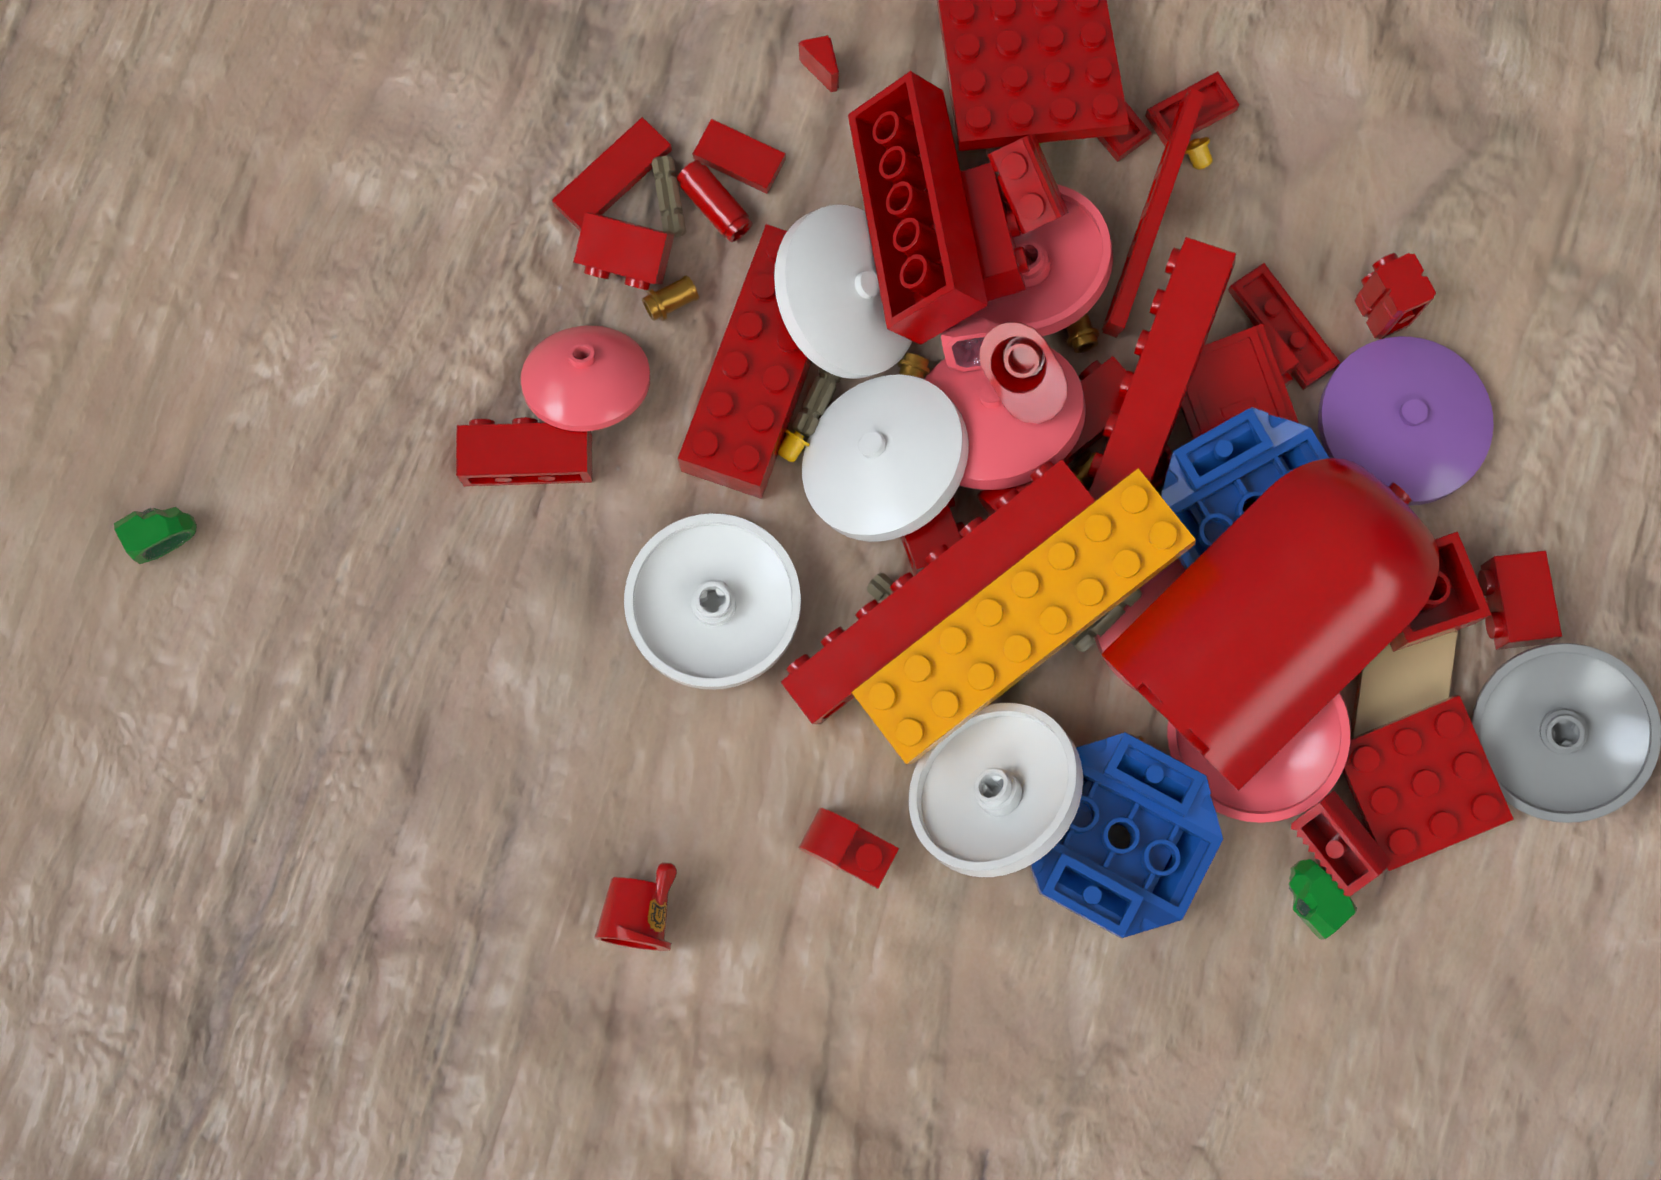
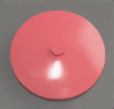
[969,184,1113,337]
[924,348,1086,490]
[1167,692,1351,823]

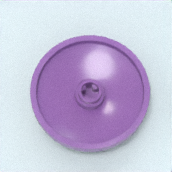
[1318,336,1494,506]

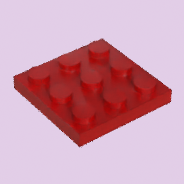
[1342,695,1514,871]

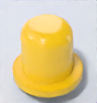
[1185,137,1213,170]
[777,429,810,462]

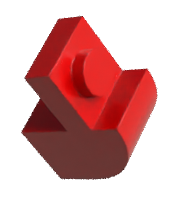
[798,807,899,889]

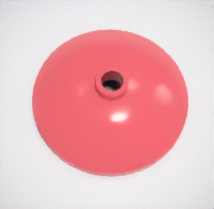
[521,325,650,431]

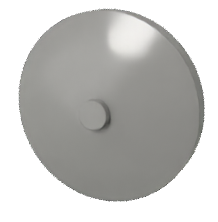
[1471,643,1661,823]

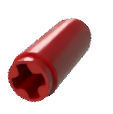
[677,160,753,242]

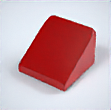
[799,35,839,92]

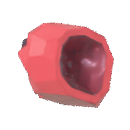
[941,317,1000,372]

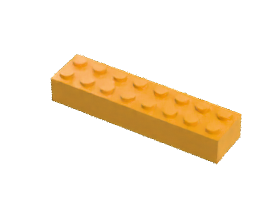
[851,468,1196,764]

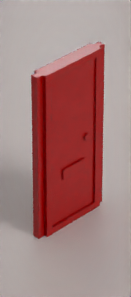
[1181,324,1299,513]

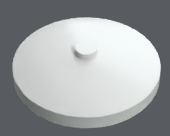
[774,205,912,379]
[802,375,969,542]
[624,513,801,690]
[909,703,1083,877]

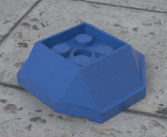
[1160,407,1329,570]
[1030,732,1223,938]

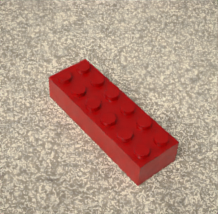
[848,71,988,345]
[677,224,812,499]

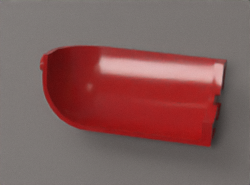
[1101,458,1439,791]

